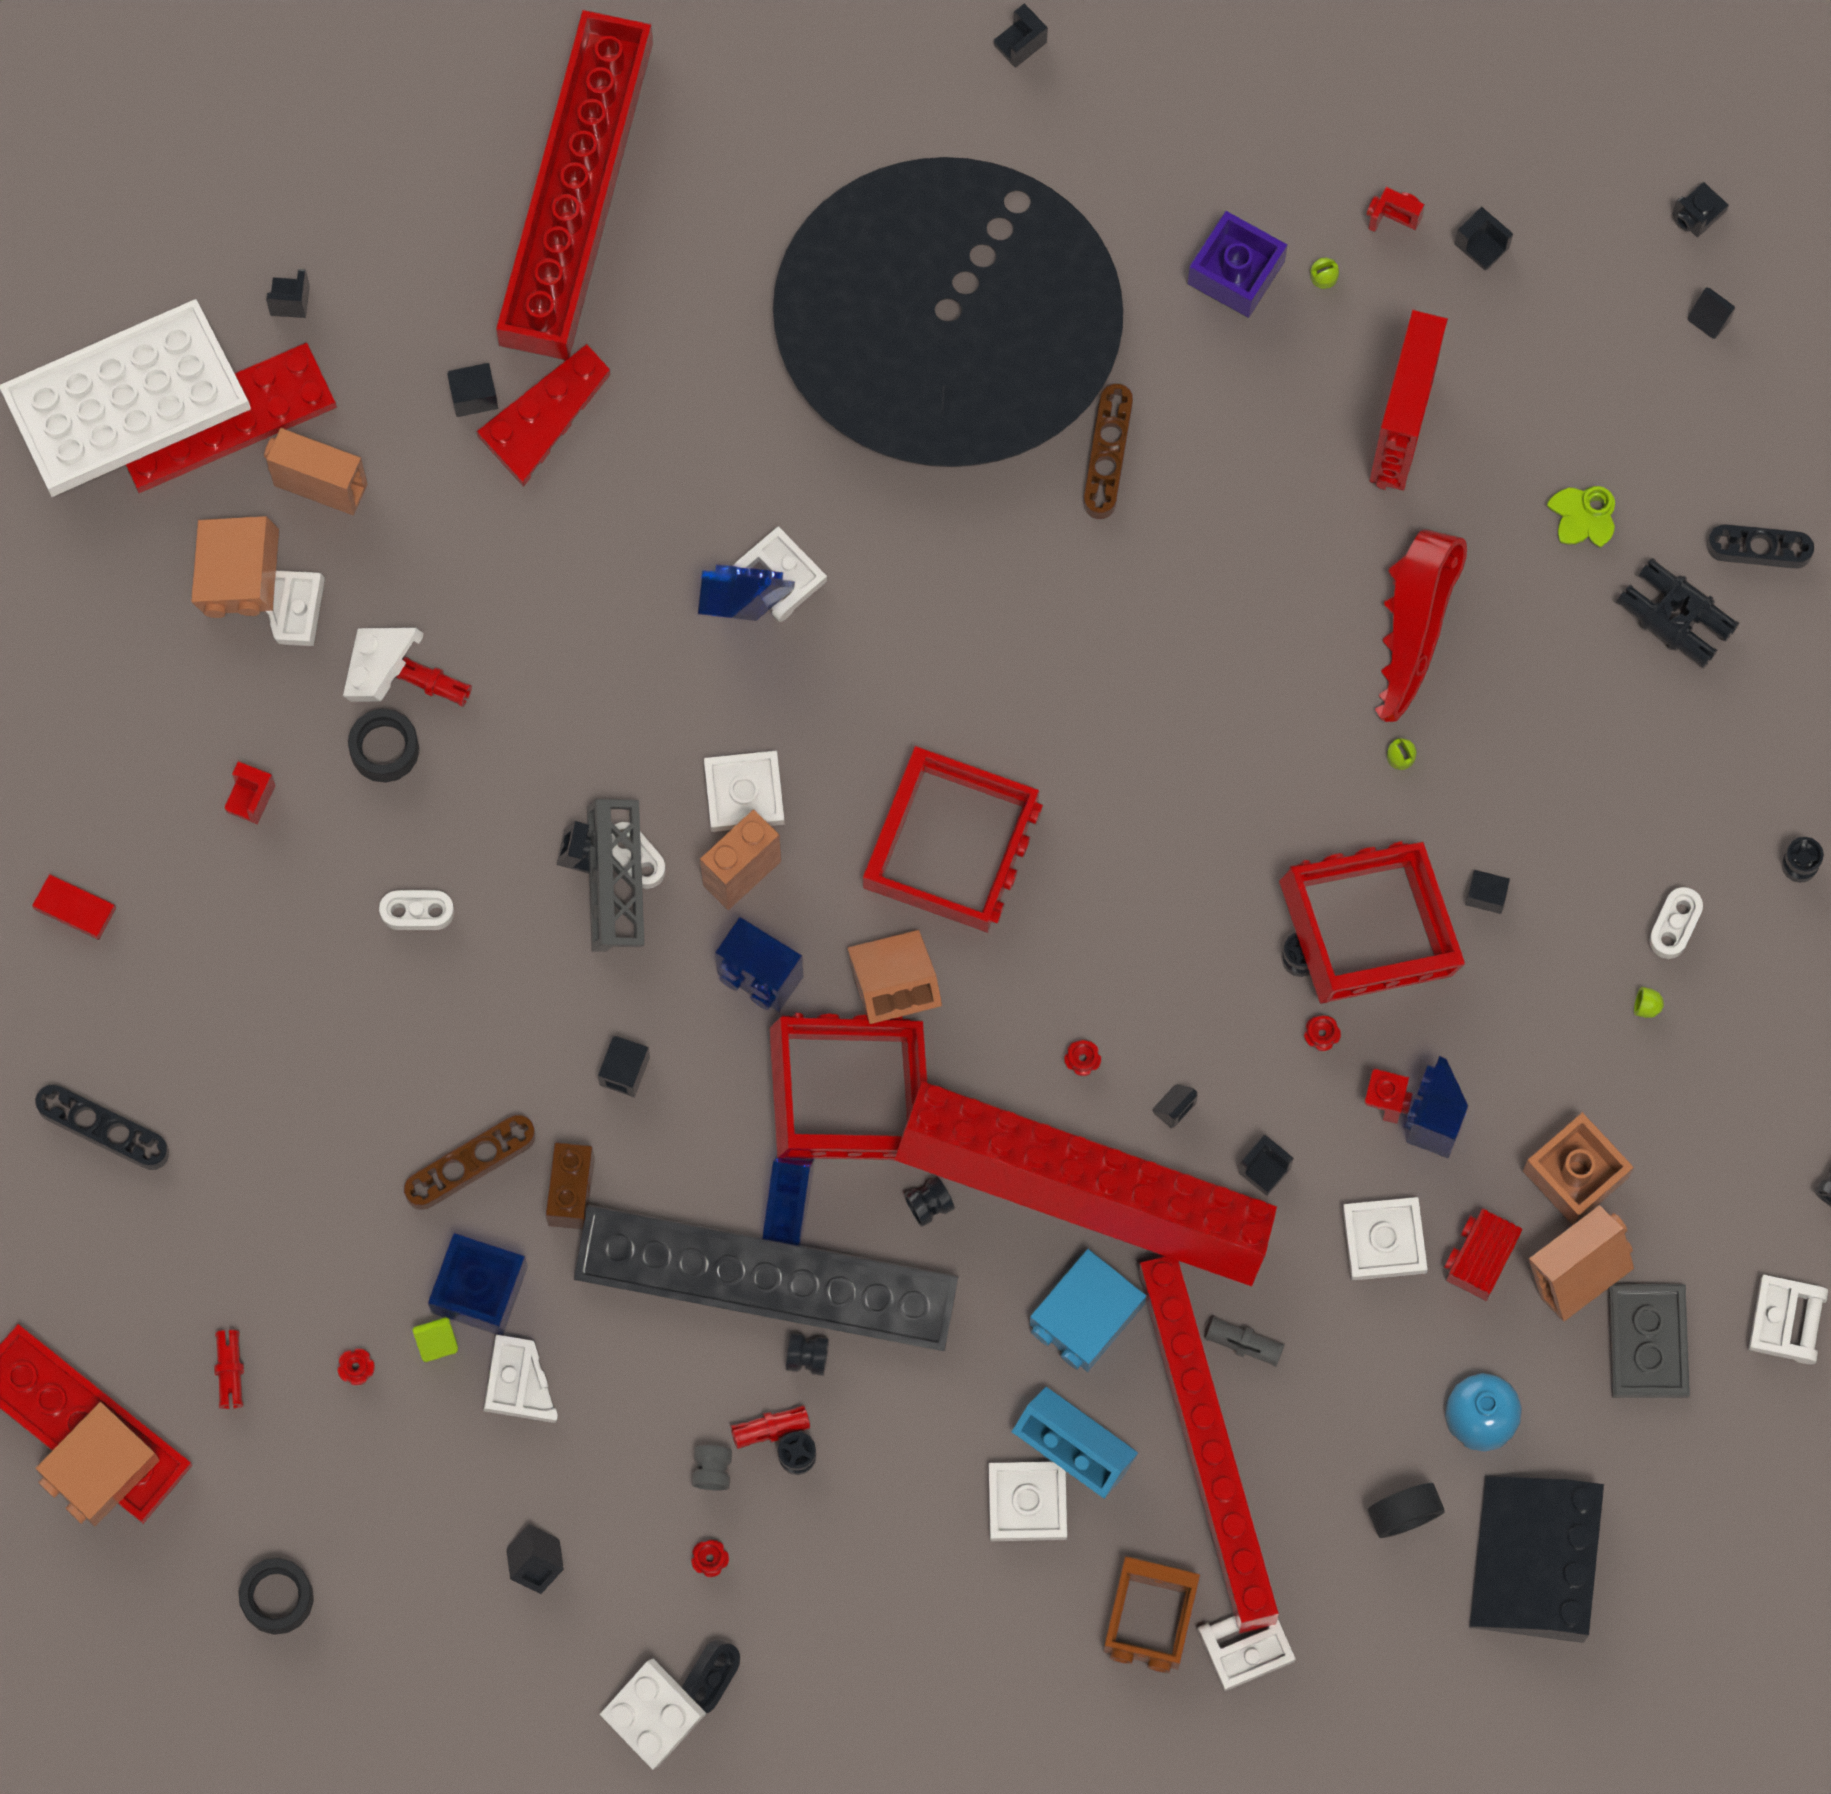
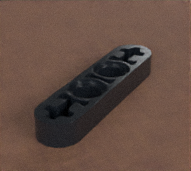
[35,1085,169,1170]

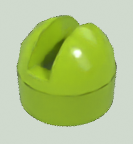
[1310,257,1339,289]
[1387,738,1417,770]
[1634,987,1664,1018]

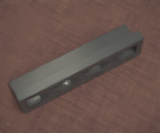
[587,799,645,952]

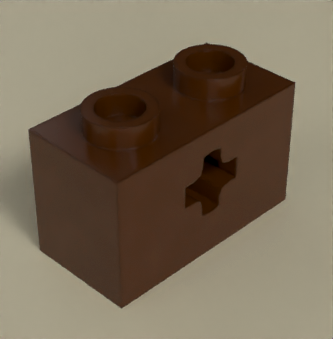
[546,1143,595,1230]

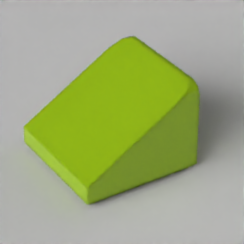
[412,1317,458,1362]

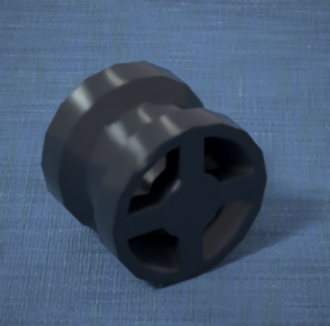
[778,1432,816,1475]

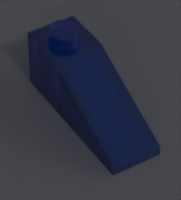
[762,1155,815,1245]

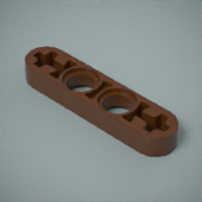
[1084,384,1133,519]
[404,1115,535,1210]

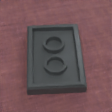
[1609,1284,1690,1398]

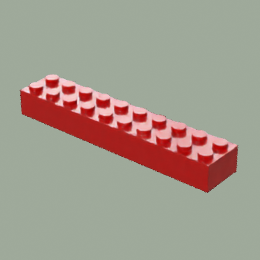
[496,10,653,360]
[894,1081,1277,1287]

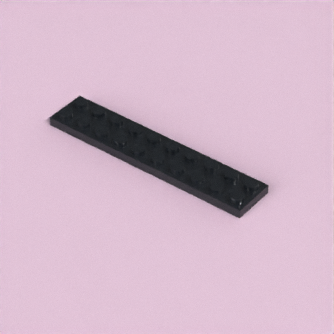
[574,1205,959,1351]

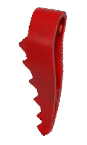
[1375,529,1467,722]

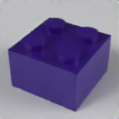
[1187,211,1288,318]

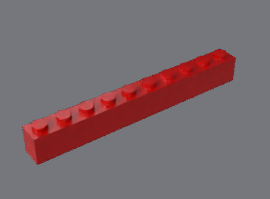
[1139,1256,1279,1634]

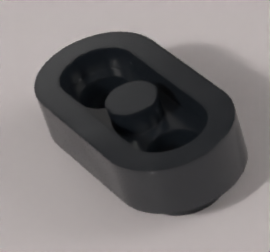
[682,1640,740,1713]

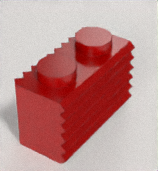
[1444,1209,1523,1301]

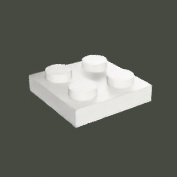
[704,751,785,832]
[1343,1197,1428,1281]
[989,1462,1067,1541]
[600,1659,707,1770]

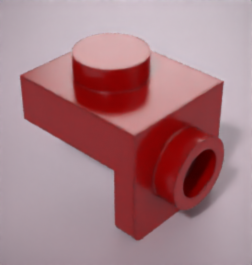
[1366,187,1425,232]
[1364,1069,1413,1124]

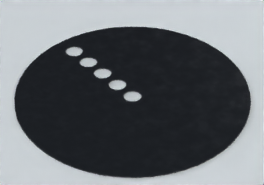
[773,157,1124,467]

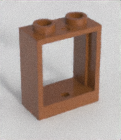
[1103,1556,1200,1673]

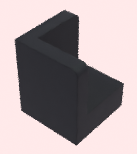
[994,3,1048,68]
[1454,206,1513,270]
[266,269,310,318]
[447,363,499,417]
[598,1036,650,1098]
[1238,1135,1294,1196]
[506,1524,564,1594]

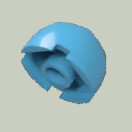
[1445,1373,1522,1452]

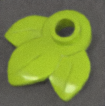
[1547,486,1615,548]

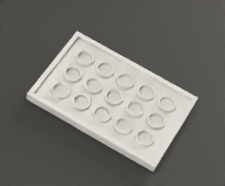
[0,299,251,497]

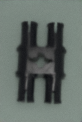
[1616,558,1740,668]

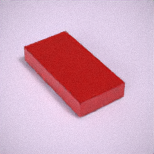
[32,874,116,940]

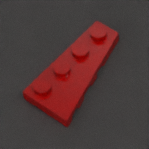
[477,344,611,487]

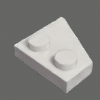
[266,571,325,646]
[343,628,424,702]
[483,1335,558,1423]

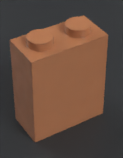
[264,428,368,516]
[191,516,279,618]
[700,809,781,911]
[847,930,942,1024]
[1529,1205,1634,1322]
[35,1402,160,1527]

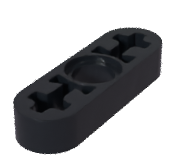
[1707,524,1814,569]

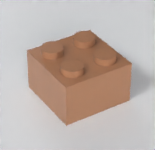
[1523,1112,1634,1225]

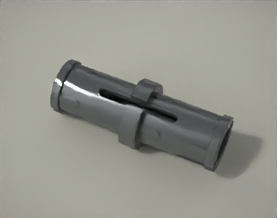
[1205,1317,1285,1367]

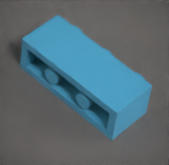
[1012,1387,1138,1499]

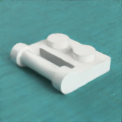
[730,526,827,622]
[1748,1275,1828,1364]
[1197,1616,1296,1691]

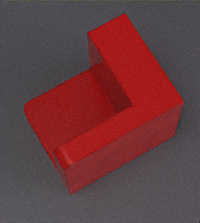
[224,761,276,825]

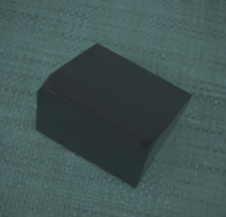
[1688,287,1735,339]
[1466,870,1510,914]
[1152,1085,1198,1128]

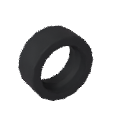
[348,709,420,783]
[1368,1483,1445,1538]
[238,1558,314,1635]

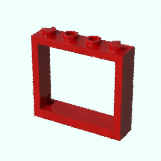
[1369,310,1448,491]
[863,746,1043,933]
[1279,841,1465,1004]
[770,1013,927,1160]

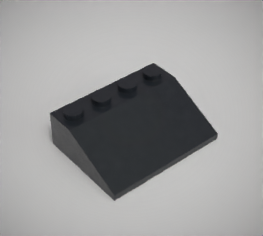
[1469,1477,1604,1643]

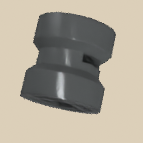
[692,1445,732,1491]

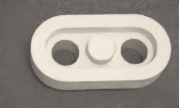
[612,822,666,889]
[1649,887,1703,959]
[379,890,454,930]

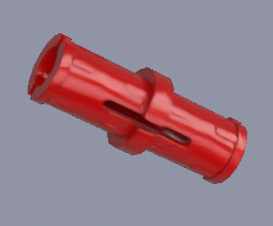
[396,657,472,707]
[214,1330,244,1409]
[730,1405,810,1449]

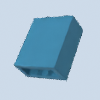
[1029,1249,1146,1372]

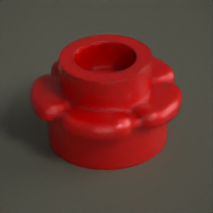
[1304,1015,1341,1051]
[1064,1040,1101,1076]
[337,1348,375,1385]
[691,1540,729,1577]

